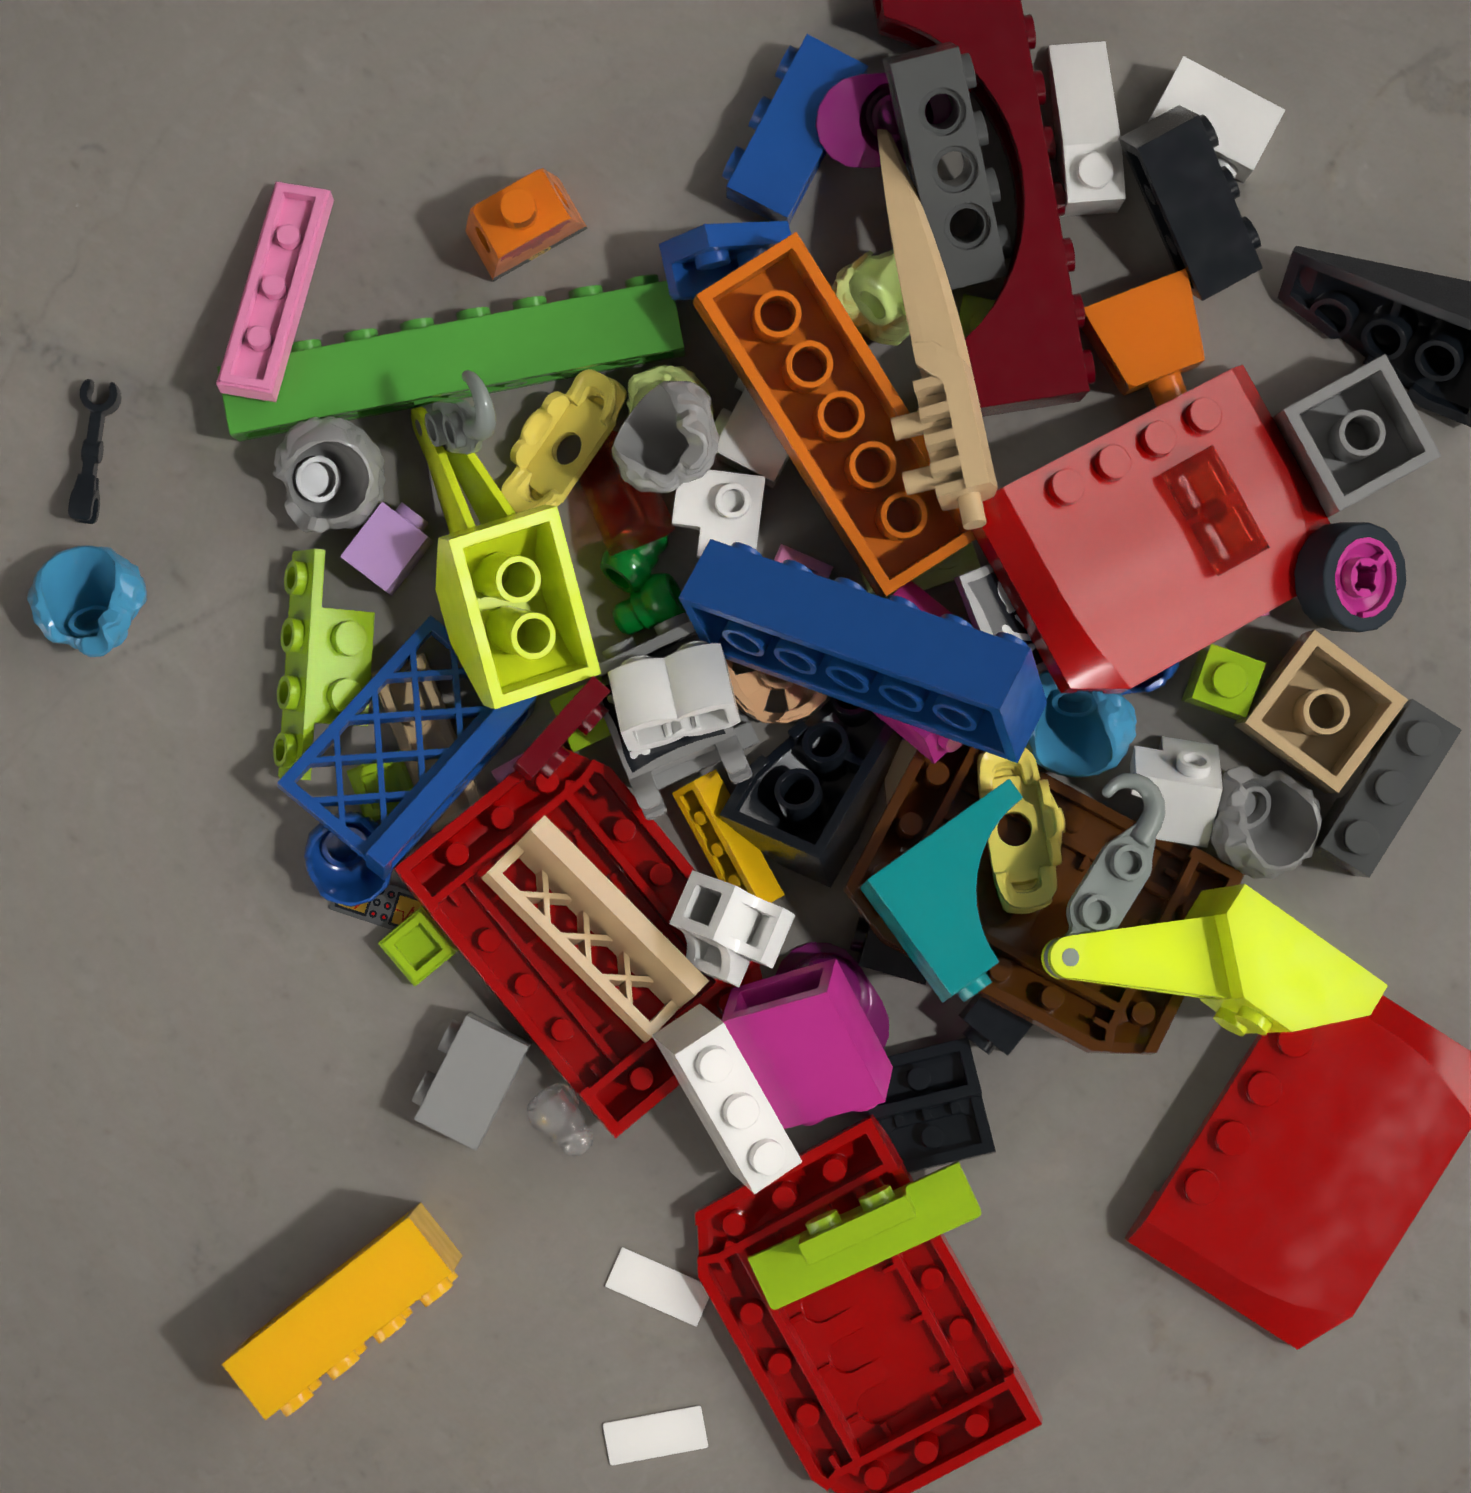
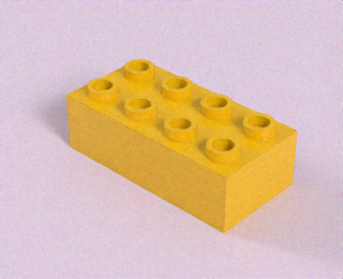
[221,1202,463,1420]

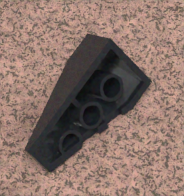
[1277,246,1471,427]
[719,697,903,888]

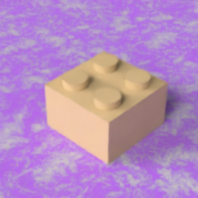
[1234,630,1408,794]

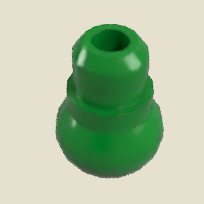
[600,521,668,593]
[612,573,686,635]

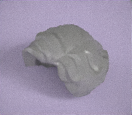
[612,381,719,493]
[272,417,386,533]
[1211,766,1322,879]

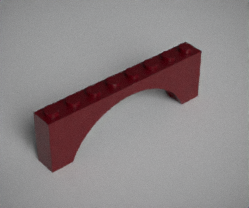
[873,0,1095,417]

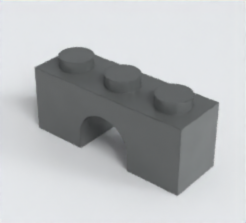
[1314,699,1462,878]

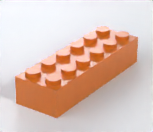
[693,232,976,597]

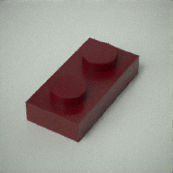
[512,676,610,782]

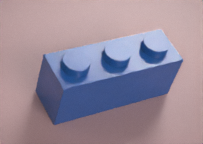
[722,34,868,224]

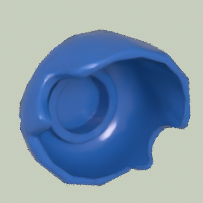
[304,811,392,907]

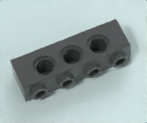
[883,41,1013,290]

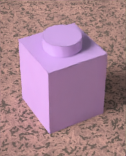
[340,502,433,596]

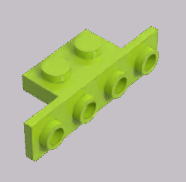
[273,549,375,780]
[748,1160,982,1310]

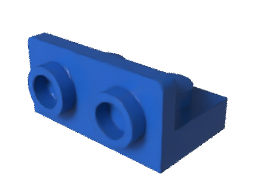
[659,221,791,300]

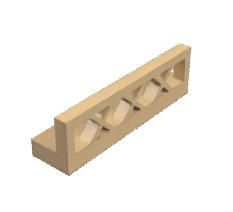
[481,815,709,1043]

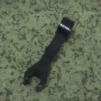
[68,379,122,524]

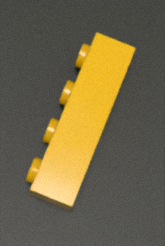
[672,769,784,903]

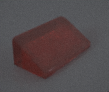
[579,430,675,556]
[1161,444,1270,576]

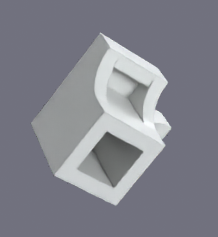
[672,470,765,558]
[1130,736,1223,848]
[669,870,795,987]

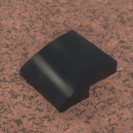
[867,1037,996,1173]

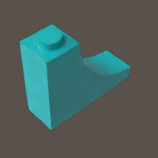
[860,779,1023,1003]

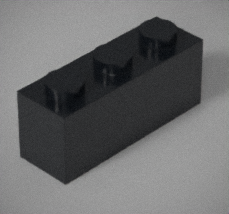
[1118,105,1263,301]

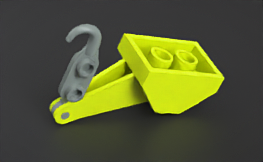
[411,370,601,709]
[1041,773,1388,1036]

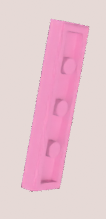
[216,182,334,402]

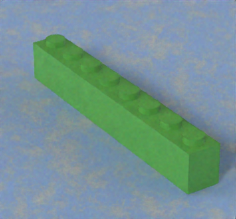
[217,274,685,442]

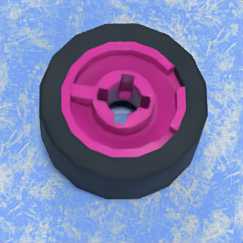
[1294,522,1406,633]

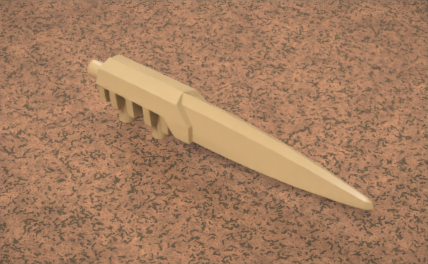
[877,129,998,530]

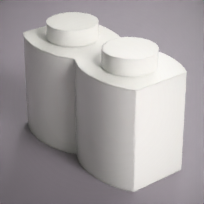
[608,641,741,751]

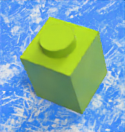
[1181,644,1266,720]

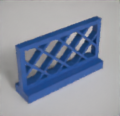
[277,615,537,880]

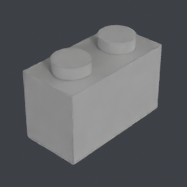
[412,1012,532,1151]

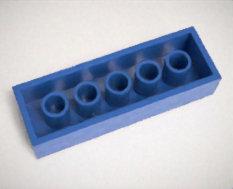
[679,539,1047,763]

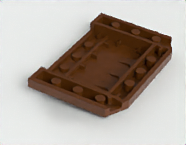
[843,744,1245,1055]

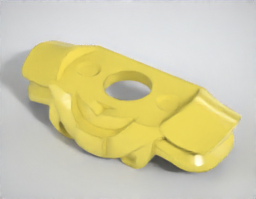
[501,369,627,513]
[977,748,1065,914]

